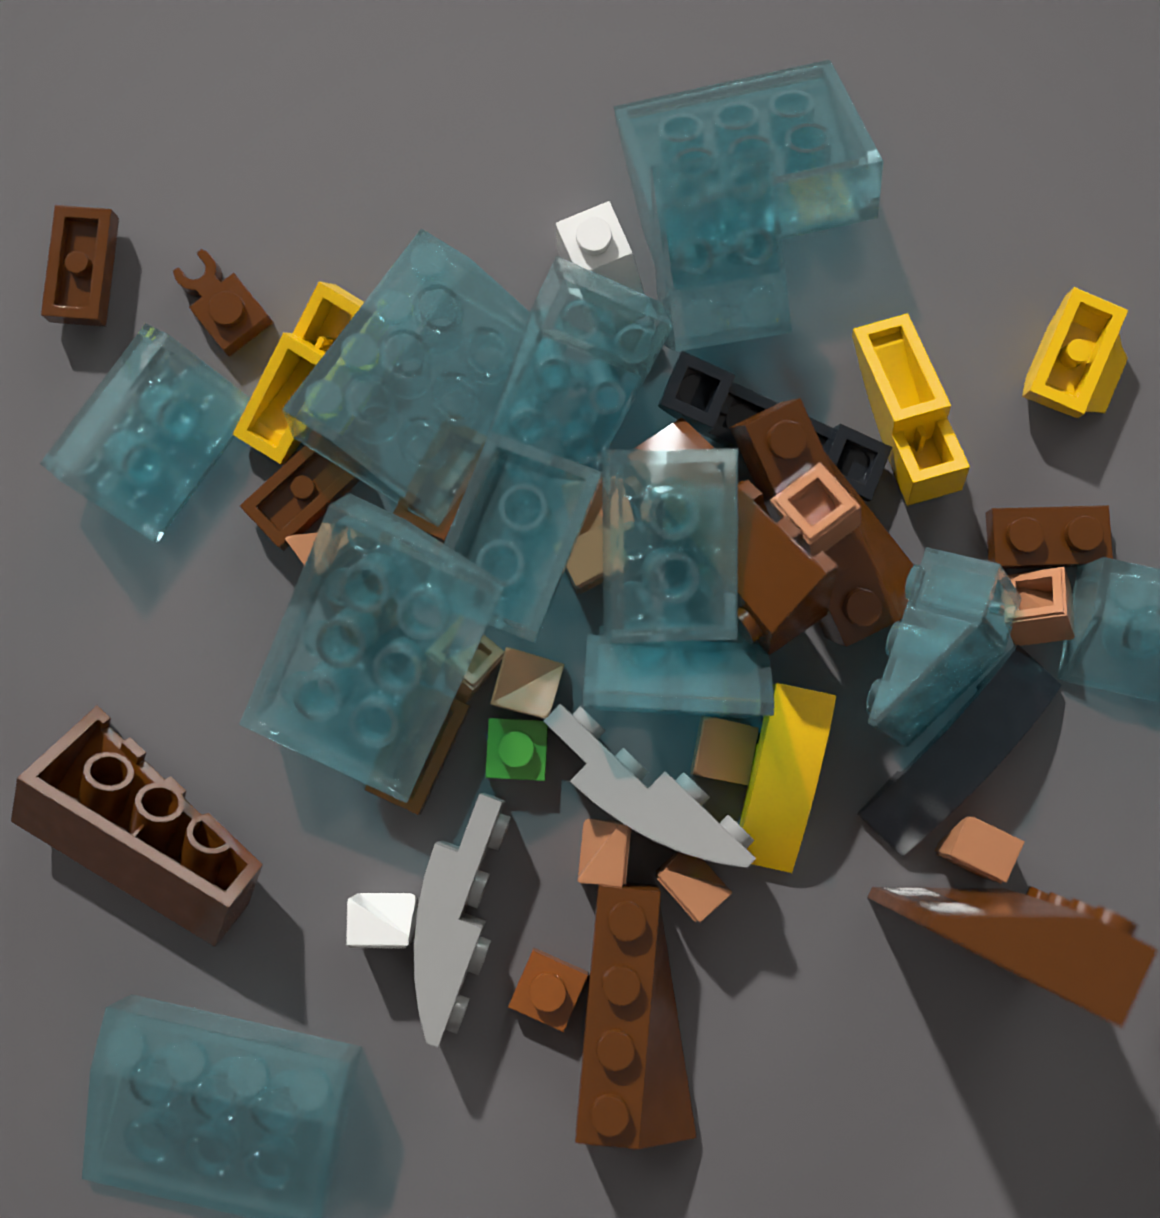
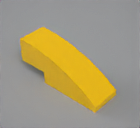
[232,281,383,464]
[852,313,970,506]
[739,683,837,873]

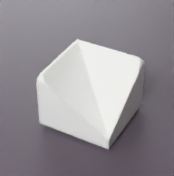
[347,893,417,948]

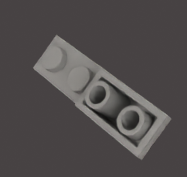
[544,704,756,868]
[414,793,511,1048]

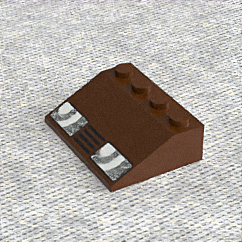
[867,886,1158,1028]

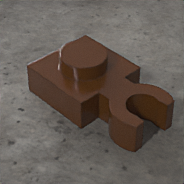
[173,249,274,357]

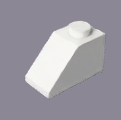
[555,201,653,349]

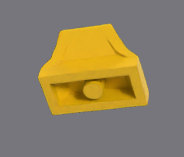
[1022,287,1128,418]

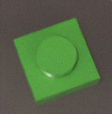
[485,718,548,781]

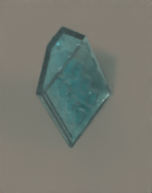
[613,59,883,267]
[282,228,567,527]
[239,493,506,803]
[82,994,362,1218]

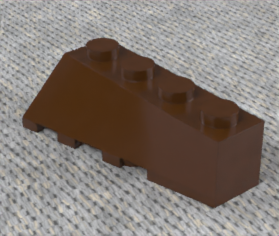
[729,398,932,647]
[624,417,838,655]
[11,705,263,947]
[575,882,697,1150]

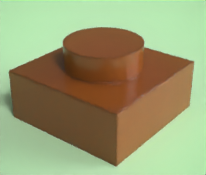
[508,947,588,1032]

